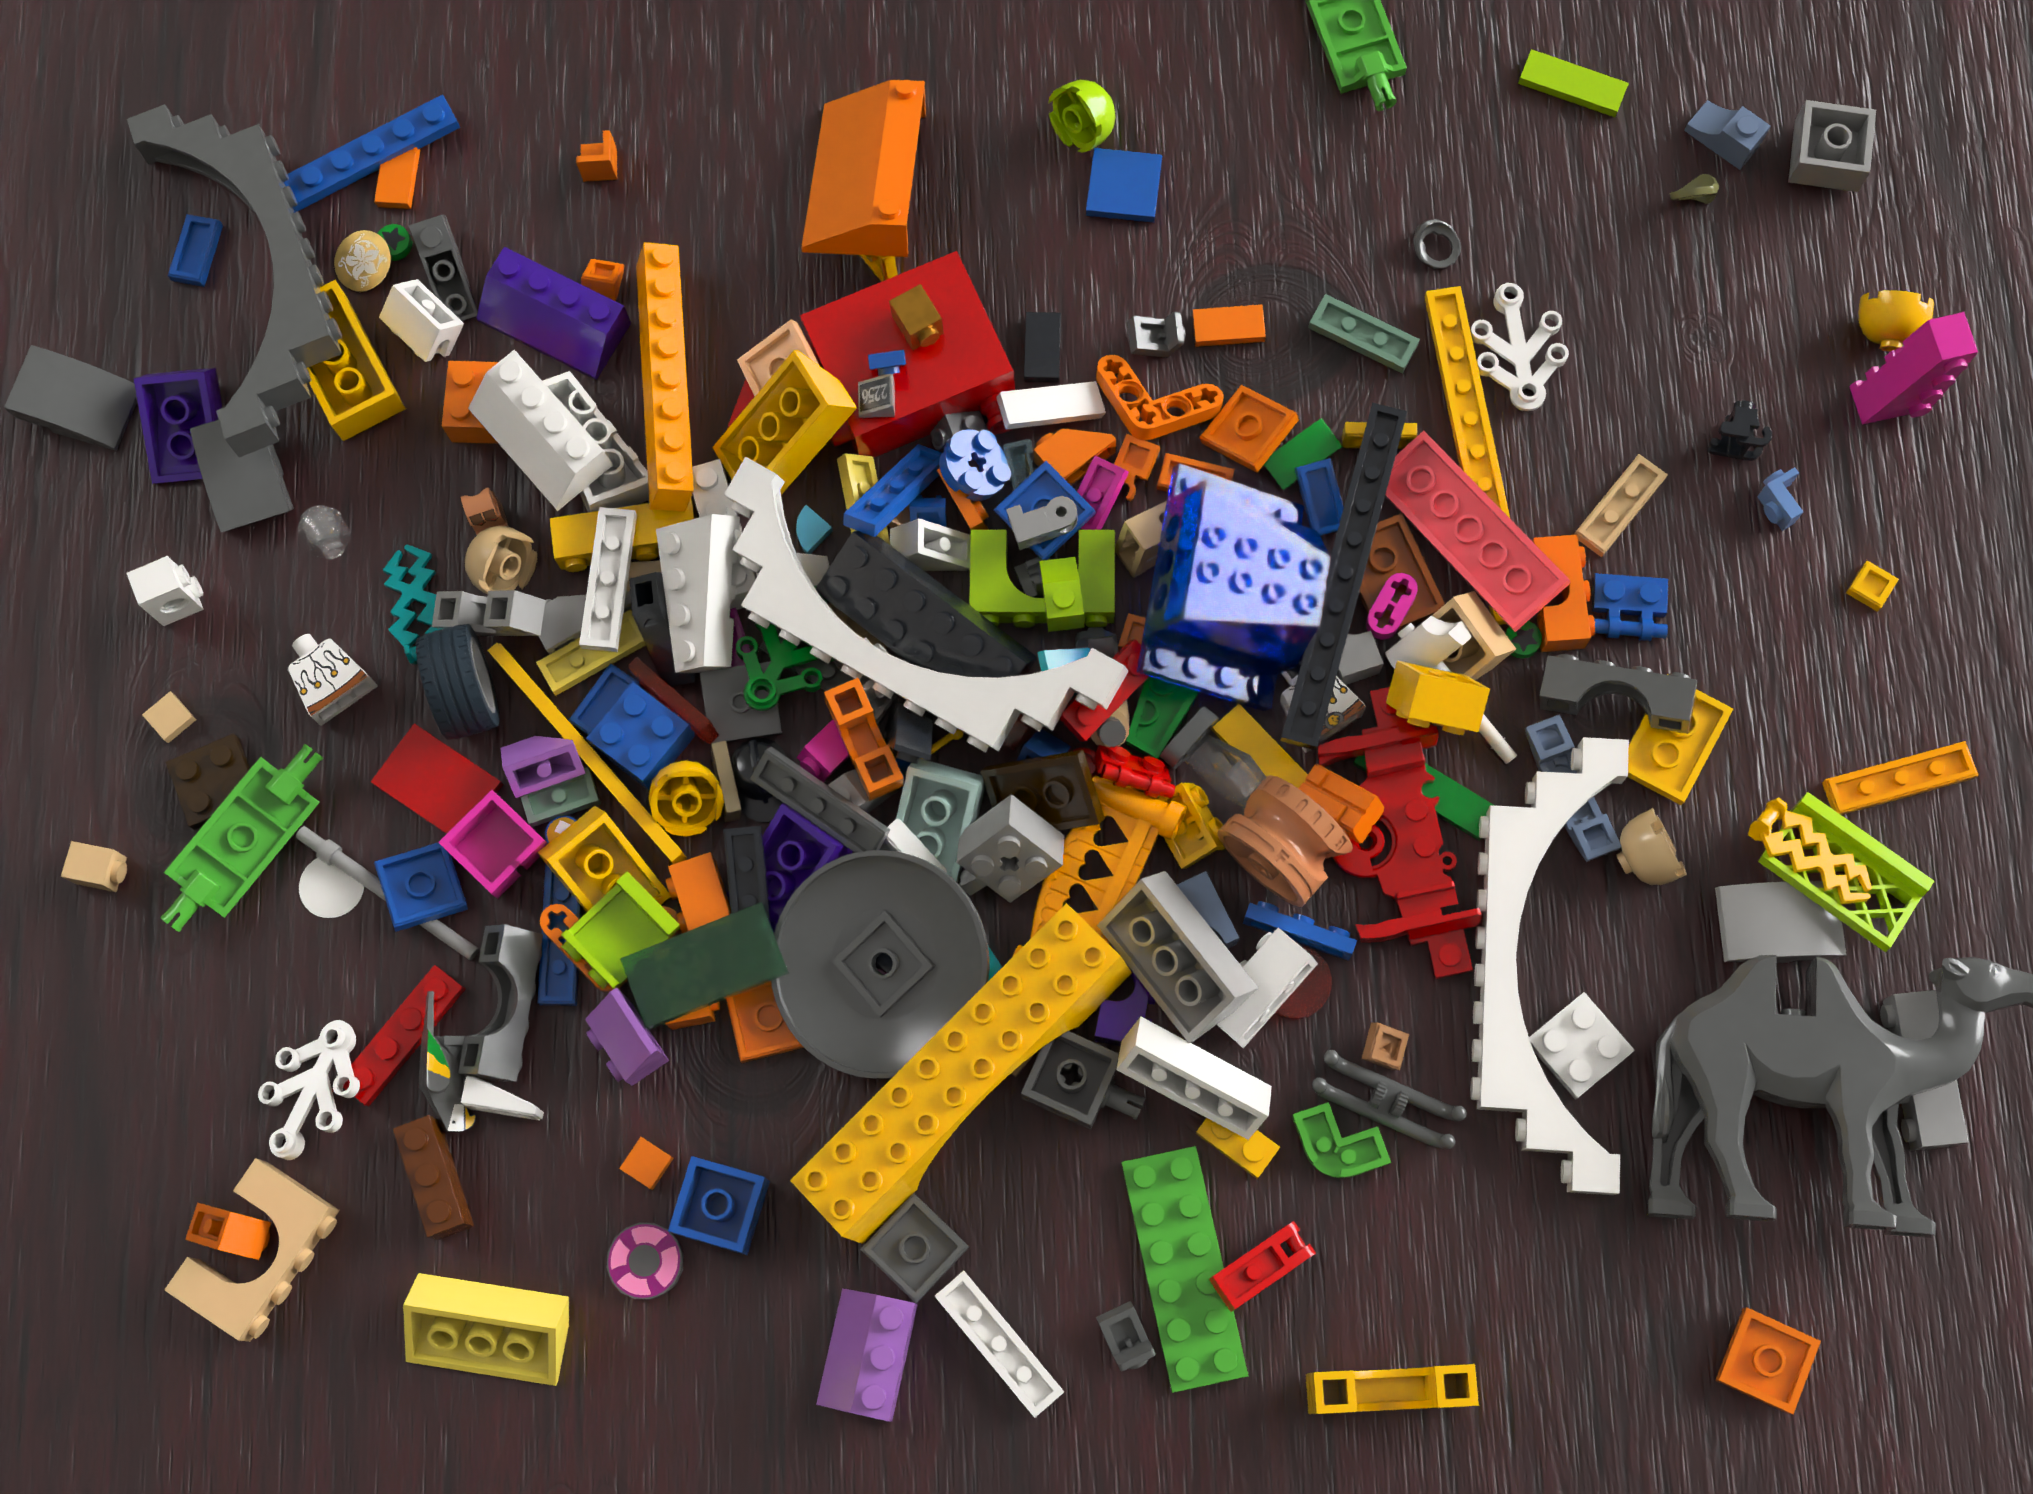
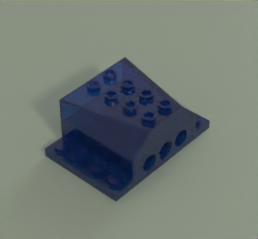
[1137,463,1330,711]

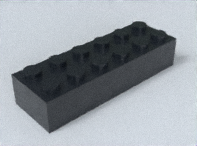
[816,531,1038,678]

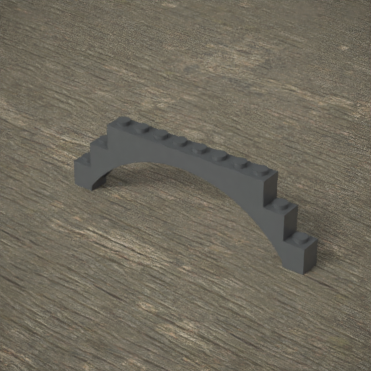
[127,104,342,457]

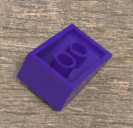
[134,368,222,484]
[727,804,853,932]

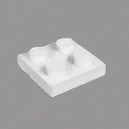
[1529,992,1635,1100]

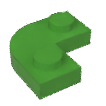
[1292,1102,1391,1178]

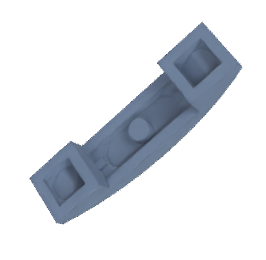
[1525,714,1622,862]

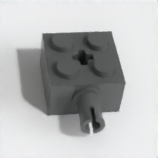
[1021,1031,1146,1130]

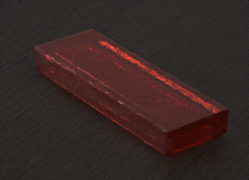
[628,657,719,744]

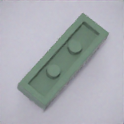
[1308,294,1420,374]

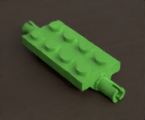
[1305,0,1407,111]
[160,743,324,932]

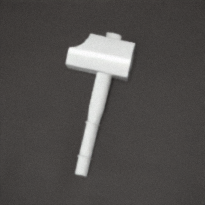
[1385,616,1517,764]

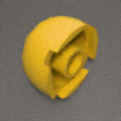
[1858,290,1934,352]
[648,760,724,837]

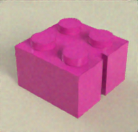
[438,790,548,899]

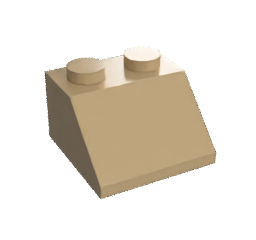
[1432,591,1516,680]

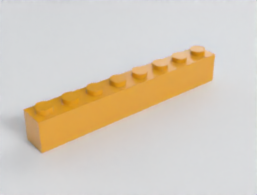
[636,242,694,512]

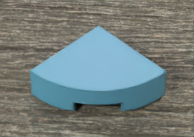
[796,505,833,554]

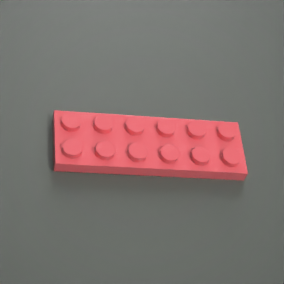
[1385,430,1570,632]

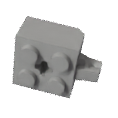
[956,794,1065,903]

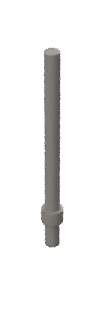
[296,826,479,961]

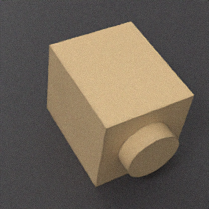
[61,841,127,892]

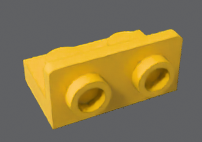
[1157,782,1225,869]

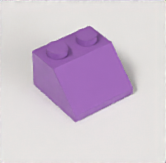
[585,988,669,1086]

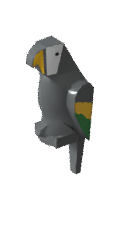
[418,991,476,1132]

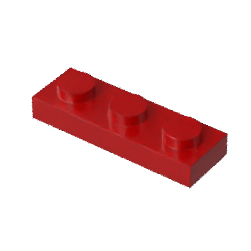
[1059,639,1159,742]

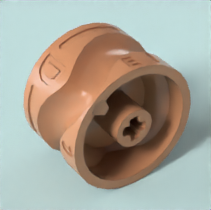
[1217,775,1353,907]

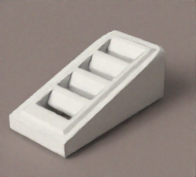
[461,1075,544,1121]

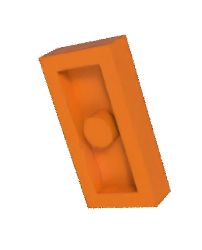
[937,468,989,530]

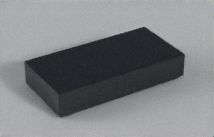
[1024,312,1061,382]

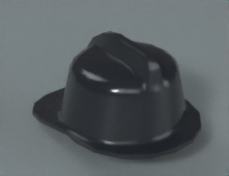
[730,738,786,822]

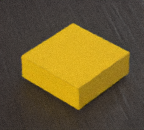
[1846,561,1899,612]

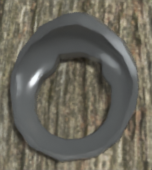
[1413,219,1461,269]

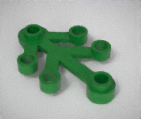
[736,586,835,711]

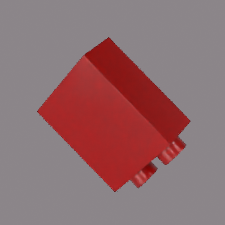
[800,251,1015,458]

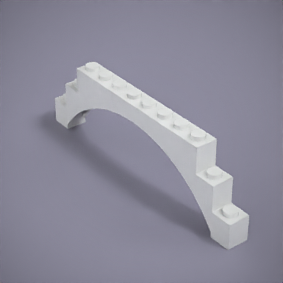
[724,457,1129,753]
[1470,737,1629,1195]

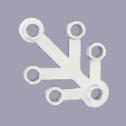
[1470,283,1569,411]
[258,1020,360,1160]

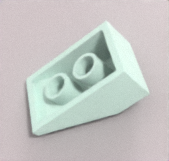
[896,758,985,883]

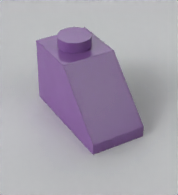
[500,736,586,798]

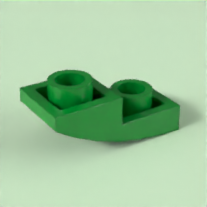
[1264,418,1343,490]

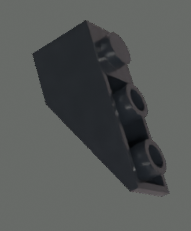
[629,572,695,688]
[882,700,933,764]

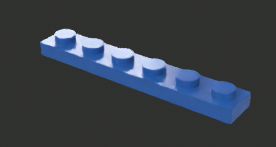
[284,94,461,212]

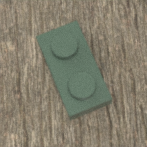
[520,767,601,827]

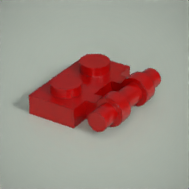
[1094,745,1175,799]

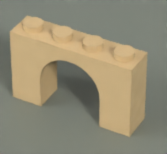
[165,1158,340,1342]

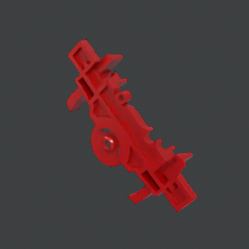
[1318,687,1481,979]

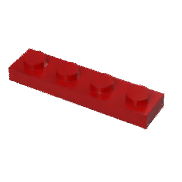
[343,965,466,1107]

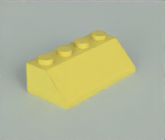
[403,1273,569,1386]

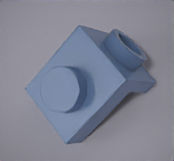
[1757,467,1803,531]

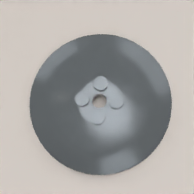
[770,850,990,1078]

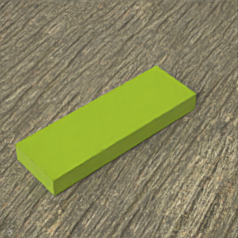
[1518,49,1629,117]

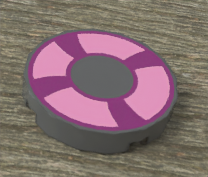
[606,1222,684,1300]

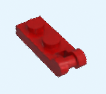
[1209,1221,1316,1312]

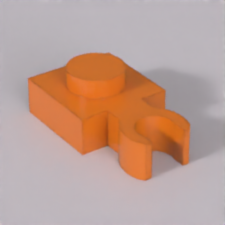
[1114,433,1161,501]

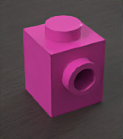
[797,720,850,783]

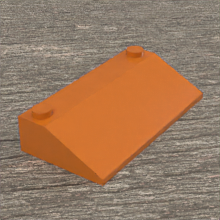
[801,80,926,257]

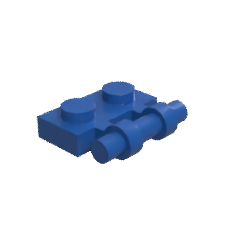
[1592,573,1668,641]

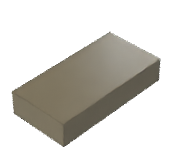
[710,741,741,823]

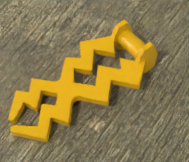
[1748,797,1872,904]

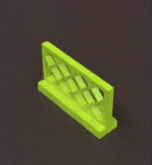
[1758,792,1934,952]

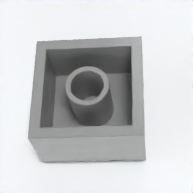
[1788,100,1876,192]

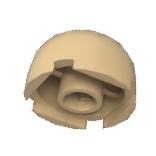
[464,526,537,594]
[1616,808,1687,885]

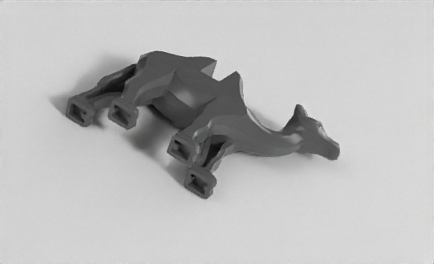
[1647,955,2033,1237]

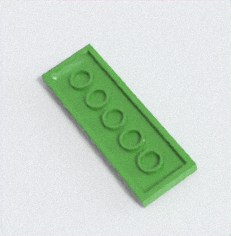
[1121,1146,1248,1393]

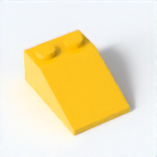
[537,806,671,912]

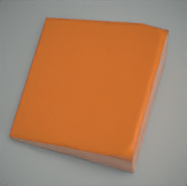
[581,259,624,301]

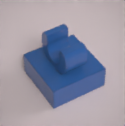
[909,495,947,527]

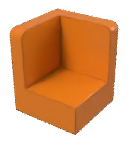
[576,130,617,182]

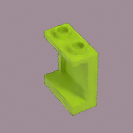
[561,871,680,989]

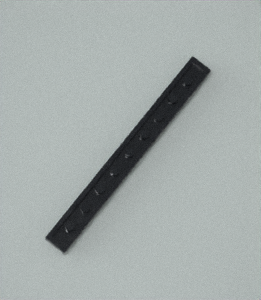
[1280,402,1408,751]

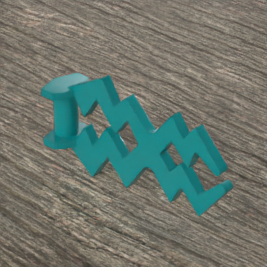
[383,544,441,665]

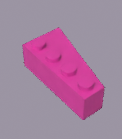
[1849,312,1978,425]

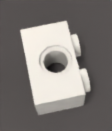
[127,556,204,626]

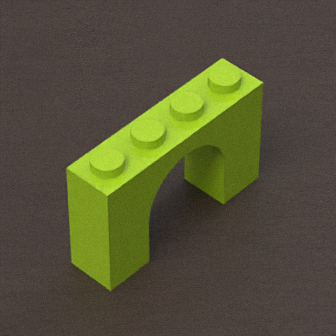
[969,530,1115,628]

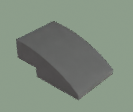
[4,345,138,451]
[190,420,294,532]

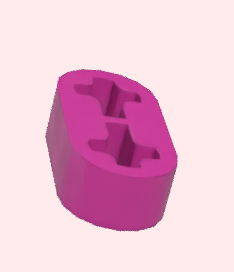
[1366,573,1418,640]

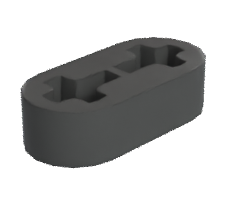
[1160,706,1219,769]

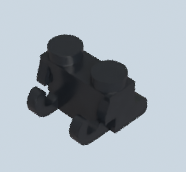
[1707,401,1772,461]

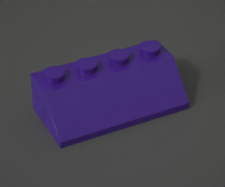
[476,247,631,380]

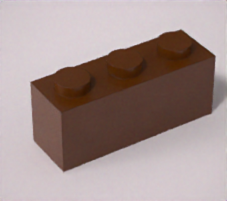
[393,1115,474,1240]

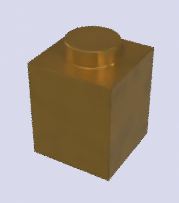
[889,284,944,350]

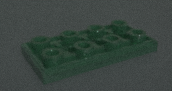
[620,902,789,1030]

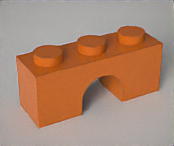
[1532,534,1595,652]
[824,678,904,801]

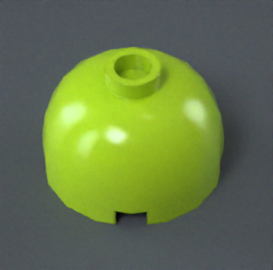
[1049,79,1116,153]

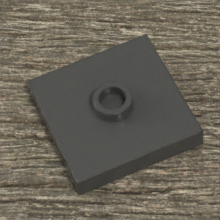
[700,661,783,744]
[860,1193,969,1304]

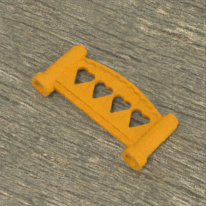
[1012,775,1187,1011]

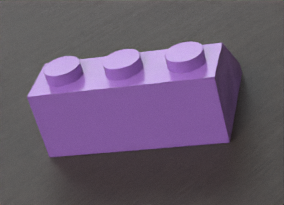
[816,1288,918,1421]

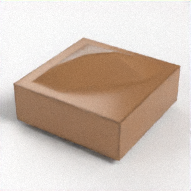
[1362,1023,1409,1070]

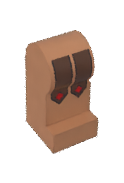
[461,487,509,535]

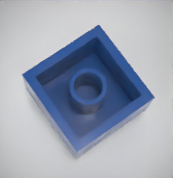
[586,682,696,791]
[668,1156,770,1256]

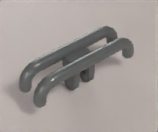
[1312,1050,1467,1150]

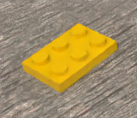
[1628,674,1733,805]

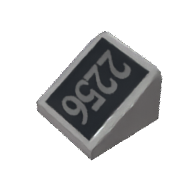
[858,374,895,418]

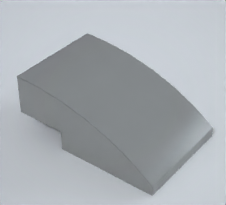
[1715,881,1846,963]

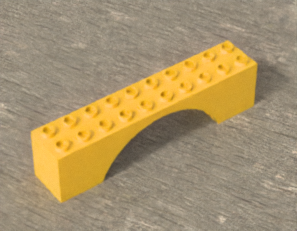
[790,903,1132,1244]

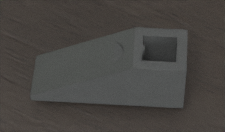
[409,215,478,321]

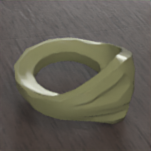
[1669,174,1719,204]

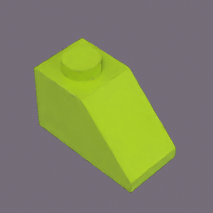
[1039,557,1084,632]

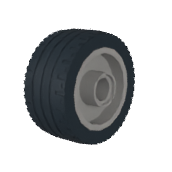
[416,624,500,740]

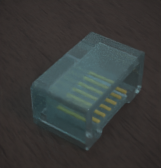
[1003,439,1034,492]

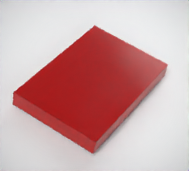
[371,723,503,834]

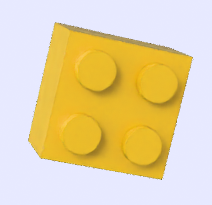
[1386,660,1490,735]

